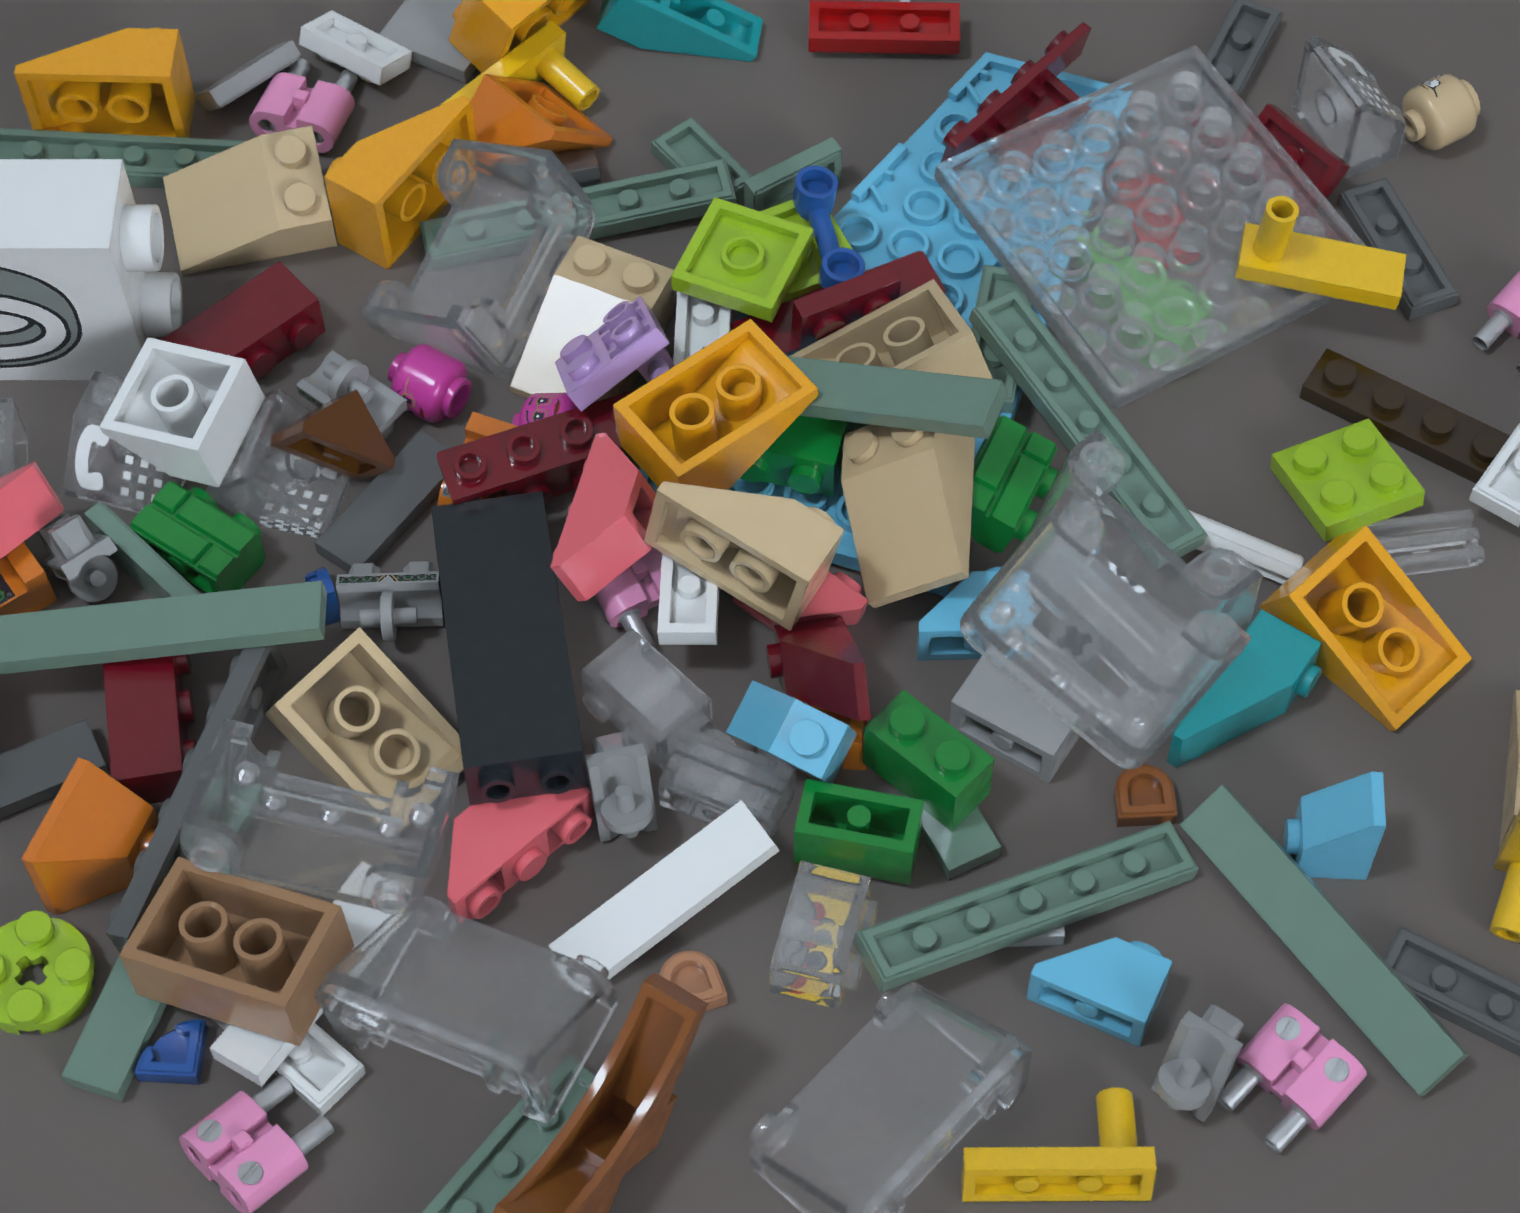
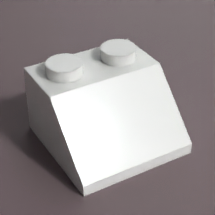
[99,337,265,487]

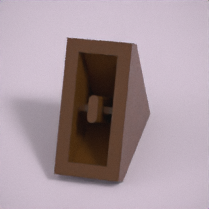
[270,389,395,481]

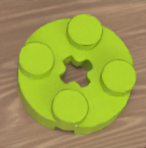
[0,910,96,1035]

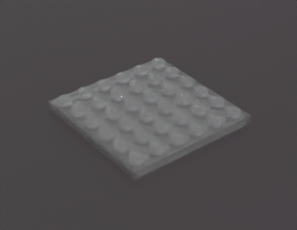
[934,45,1366,410]

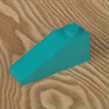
[597,0,763,62]
[1167,609,1322,768]

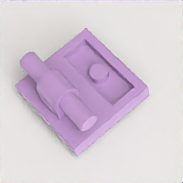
[555,296,674,412]

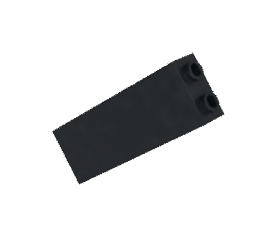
[431,491,588,805]

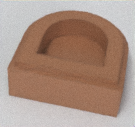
[659,951,728,1012]

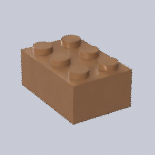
[119,857,354,1046]

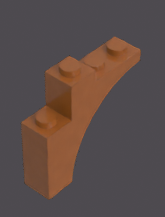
[493,973,708,1213]

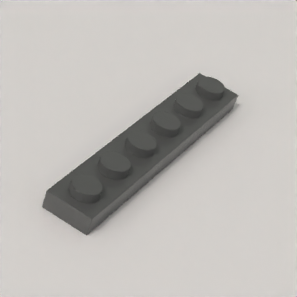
[106,645,288,953]

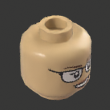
[1399,74,1481,150]

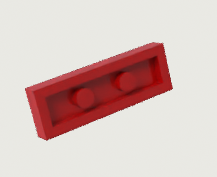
[808,0,960,55]

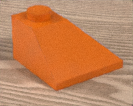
[471,74,613,160]
[21,757,158,915]

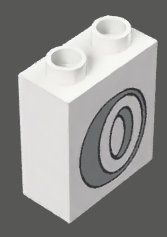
[0,159,183,380]

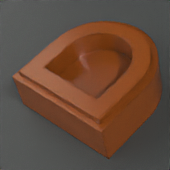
[1113,764,1177,827]

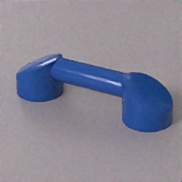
[793,166,865,289]

